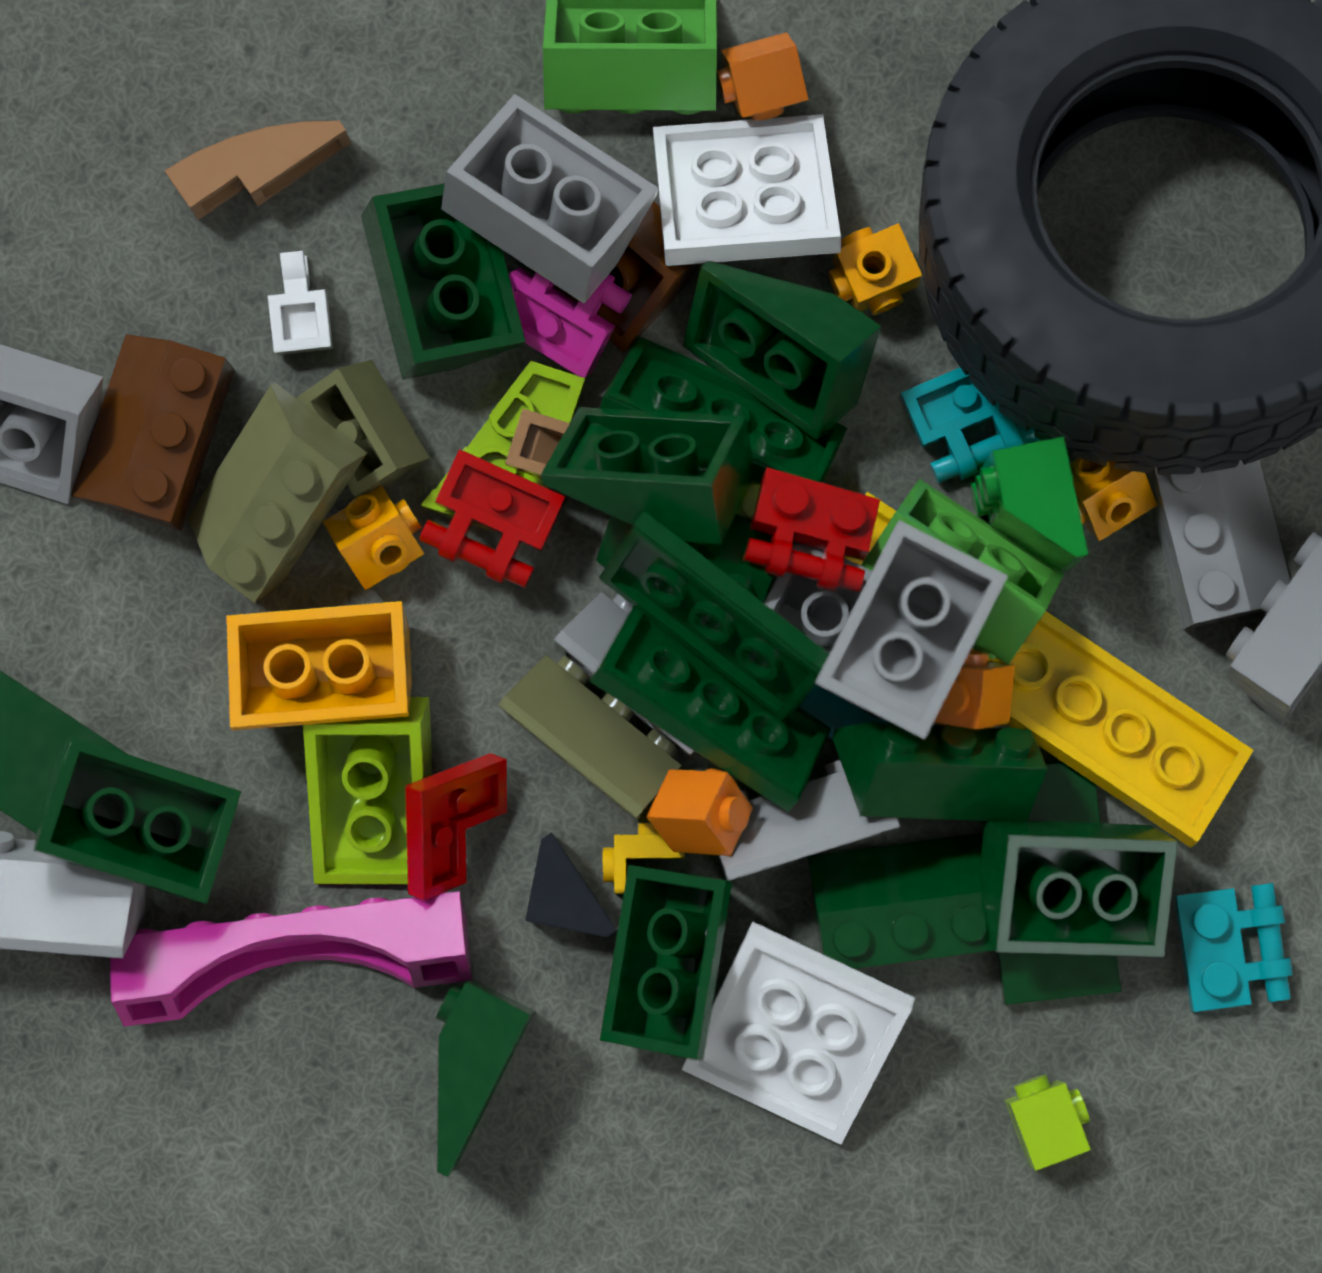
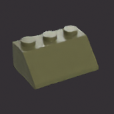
[188,382,367,603]
[498,655,682,822]

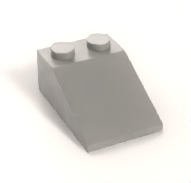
[815,520,1008,739]

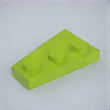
[421,361,586,535]

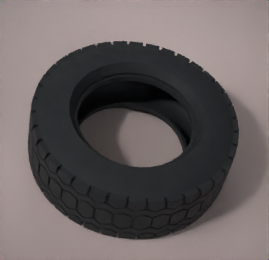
[918,0,1322,474]

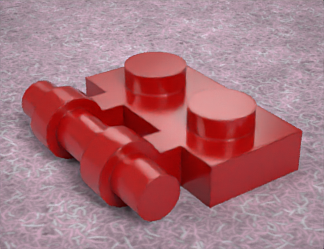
[419,449,566,588]
[743,467,880,592]

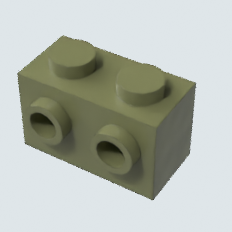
[296,360,430,497]

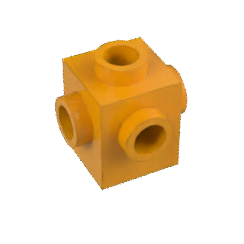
[828,223,922,315]
[1070,458,1157,542]
[323,485,424,591]

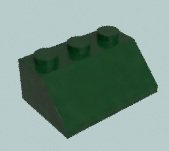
[361,183,526,380]
[832,722,1047,822]
[33,736,242,905]
[979,820,1178,957]
[807,833,994,969]
[600,865,732,1061]

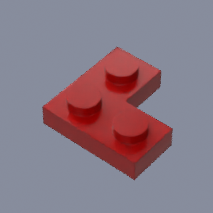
[405,753,507,901]

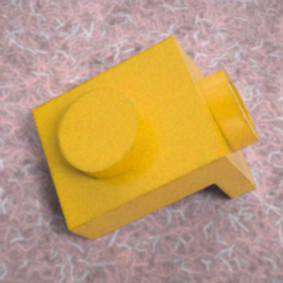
[603,823,685,894]

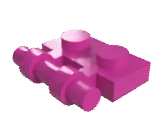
[509,267,632,378]

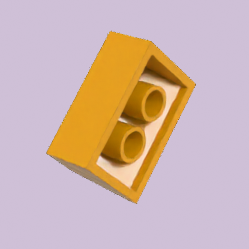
[226,601,412,731]

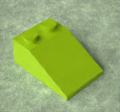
[303,697,432,884]

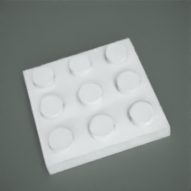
[653,114,841,266]
[682,922,915,1145]

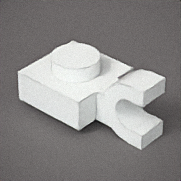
[268,251,333,355]

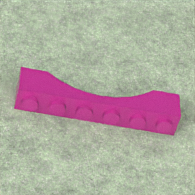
[110,891,472,1027]

